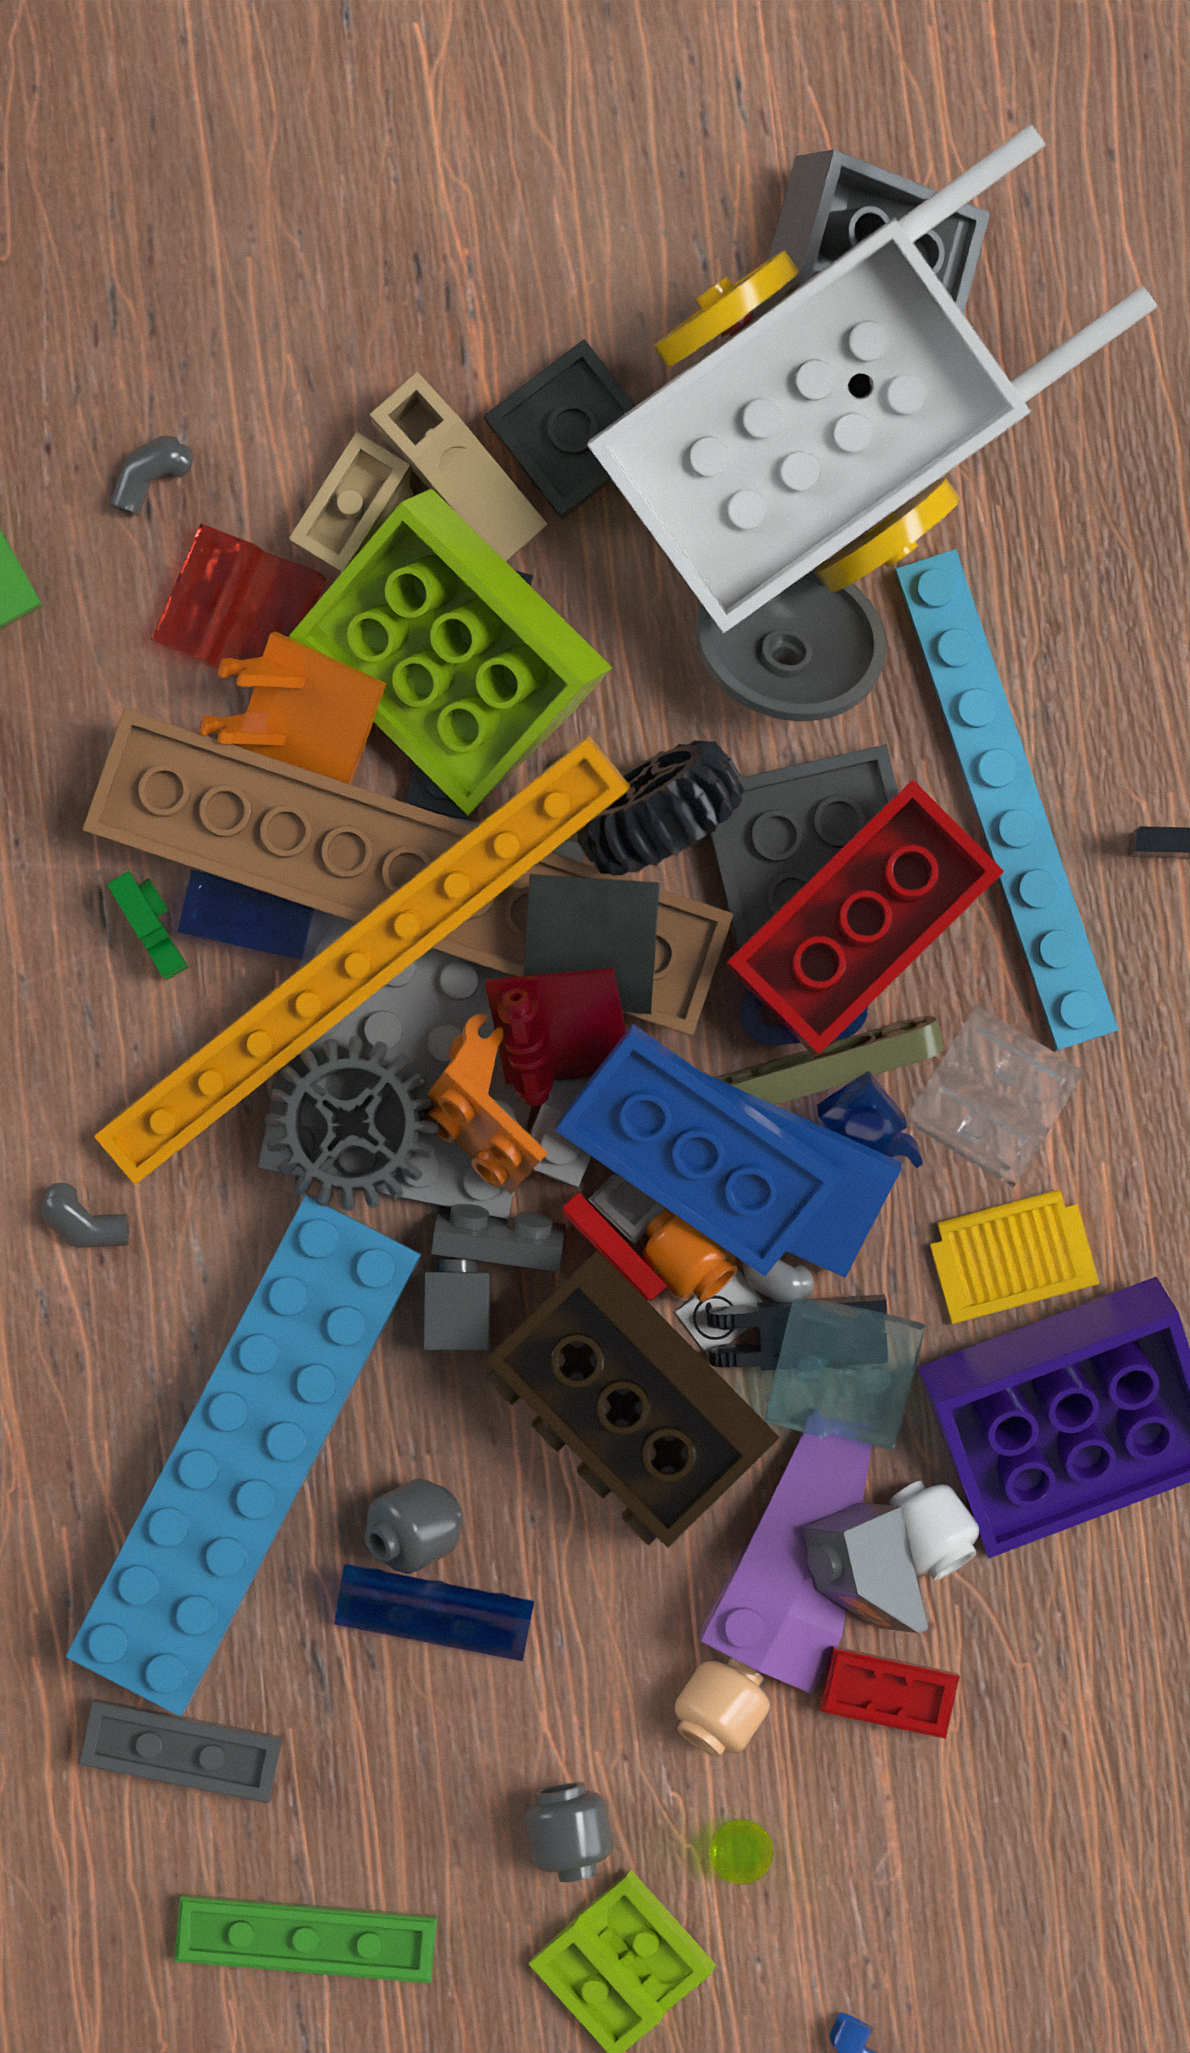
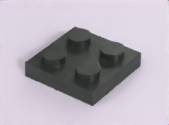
[484,339,636,519]

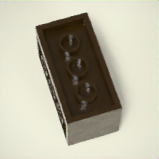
[485,1250,780,1548]

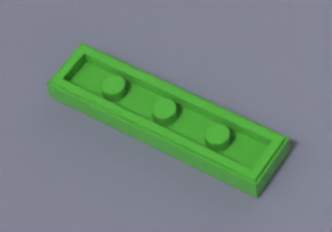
[174,1894,437,1984]

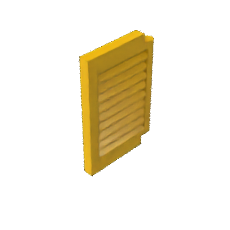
[929,1189,1100,1324]

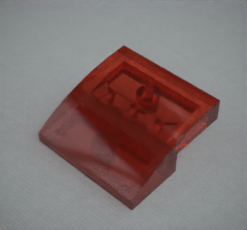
[151,523,326,678]

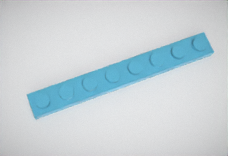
[894,549,1118,1051]

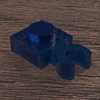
[816,1071,923,1182]

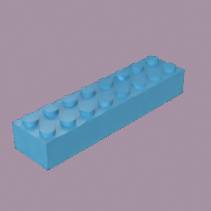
[66,1195,423,1717]

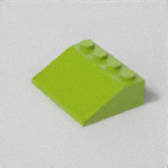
[288,488,612,816]

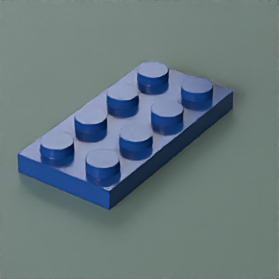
[555,1024,843,1276]

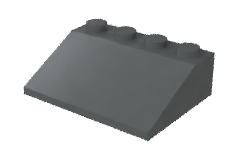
[753,149,990,397]

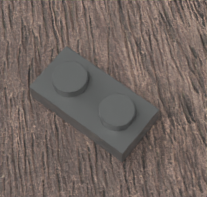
[431,1204,565,1272]

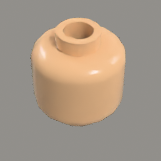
[675,1657,770,1757]

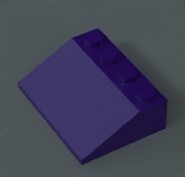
[917,1276,1190,1559]

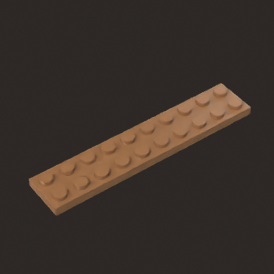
[82,709,734,1036]

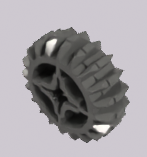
[264,1036,439,1211]

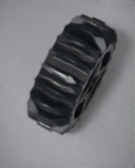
[576,740,745,876]

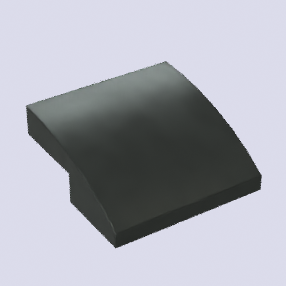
[524,874,660,1014]

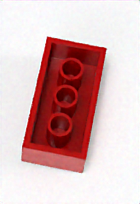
[725,779,1005,1057]

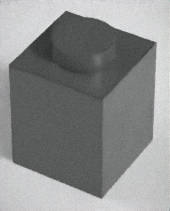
[424,1259,491,1350]

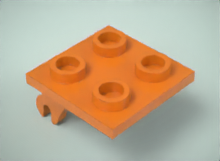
[198,631,387,785]
[422,1014,548,1195]

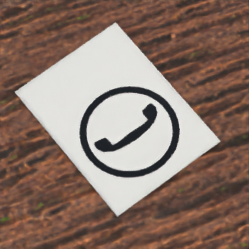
[675,1270,763,1356]

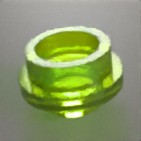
[709,1818,774,1884]

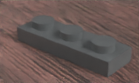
[79,1699,283,1803]

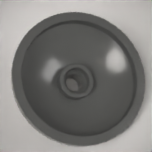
[696,566,886,721]

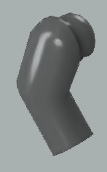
[109,436,193,516]
[40,1183,129,1248]

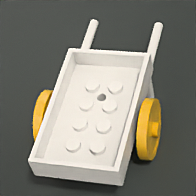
[588,124,1158,633]

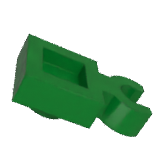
[107,871,189,980]

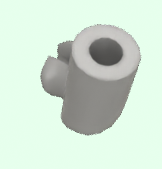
[741,1260,814,1302]

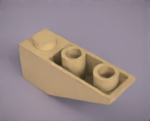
[370,372,548,562]

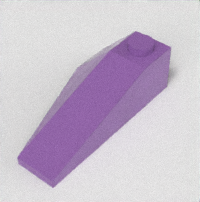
[699,1407,873,1694]

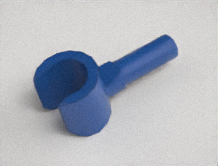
[829,2012,876,2053]

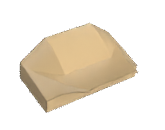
[289,431,414,573]

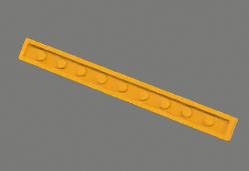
[94,736,630,1185]

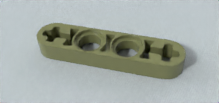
[716,1016,945,1105]

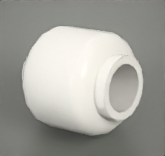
[889,1481,979,1580]

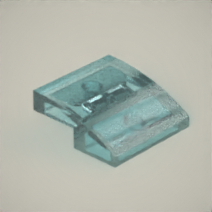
[764,1298,927,1450]

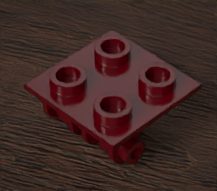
[485,968,626,1106]

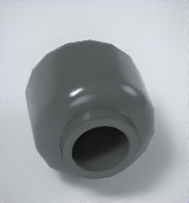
[365,1478,463,1574]
[524,1782,613,1882]

